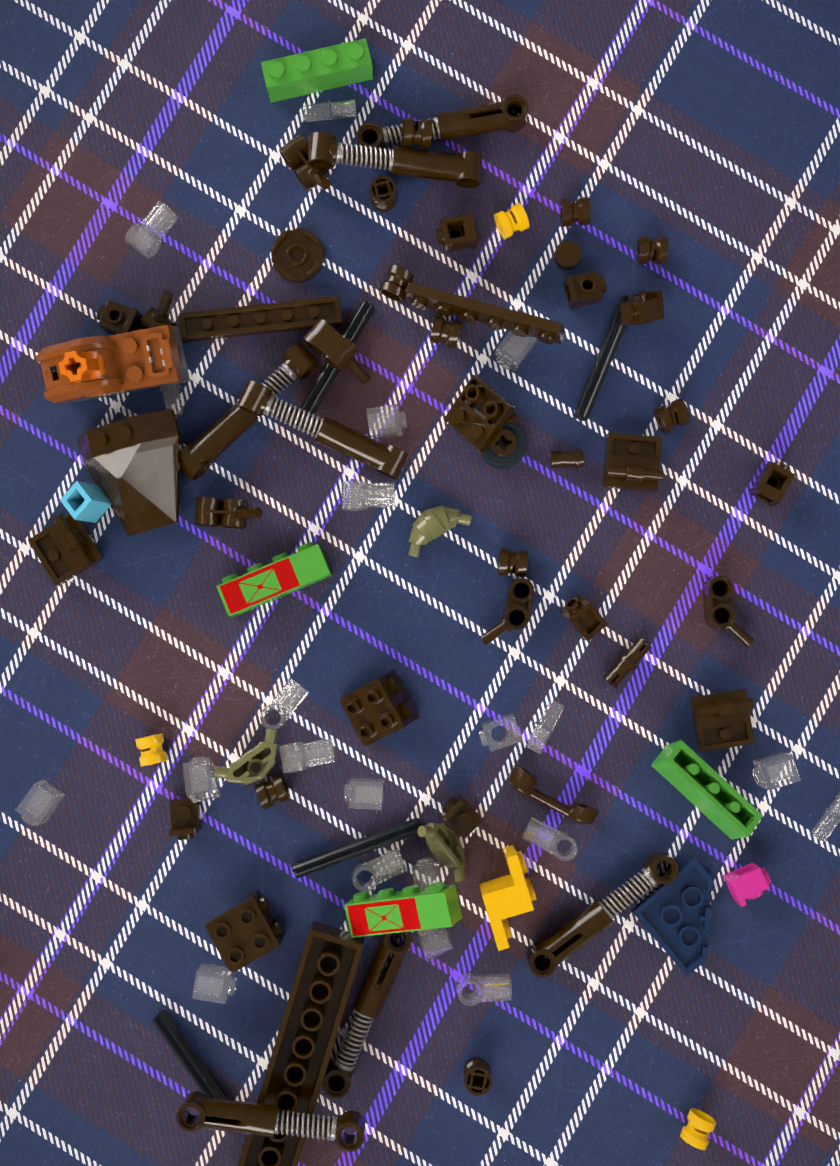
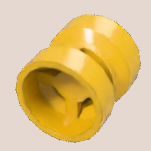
[494,203,530,239]
[135,733,168,766]
[680,1108,717,1150]

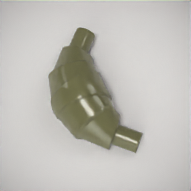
[408,505,472,558]
[214,729,278,785]
[417,823,466,883]

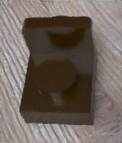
[560,594,608,642]
[441,795,484,839]
[169,797,202,840]

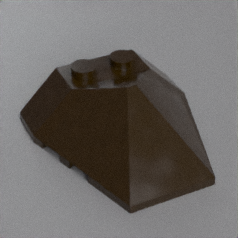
[77,409,181,536]

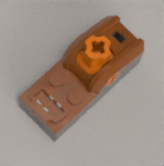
[36,325,190,403]

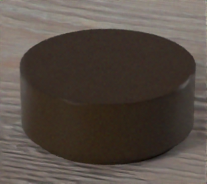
[554,241,582,270]

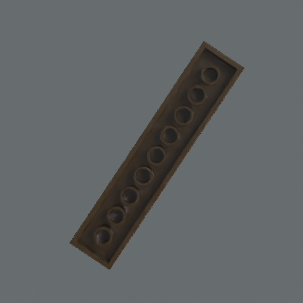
[238,921,365,1166]

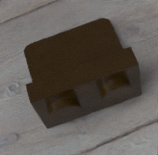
[340,669,420,746]
[206,890,285,972]

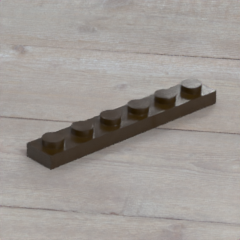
[405,282,565,345]
[179,296,343,343]

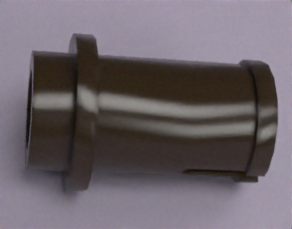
[551,448,584,470]

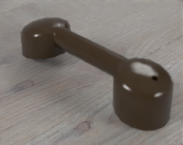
[508,763,600,824]

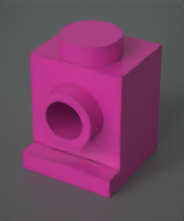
[723,862,771,907]

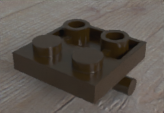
[444,375,518,452]
[602,432,663,492]
[28,514,105,586]
[689,689,755,752]

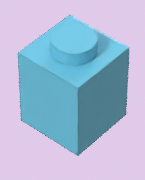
[60,481,112,523]

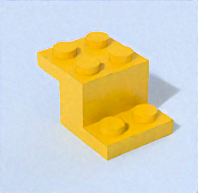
[479,845,537,951]

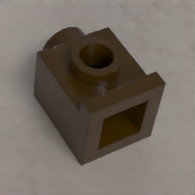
[436,213,477,253]
[563,270,607,310]
[620,291,665,325]
[97,300,143,335]
[748,461,795,506]

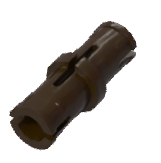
[603,637,652,688]

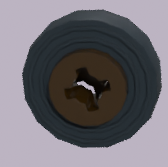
[480,421,527,469]

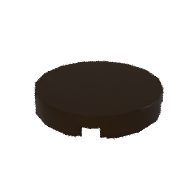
[271,228,324,283]

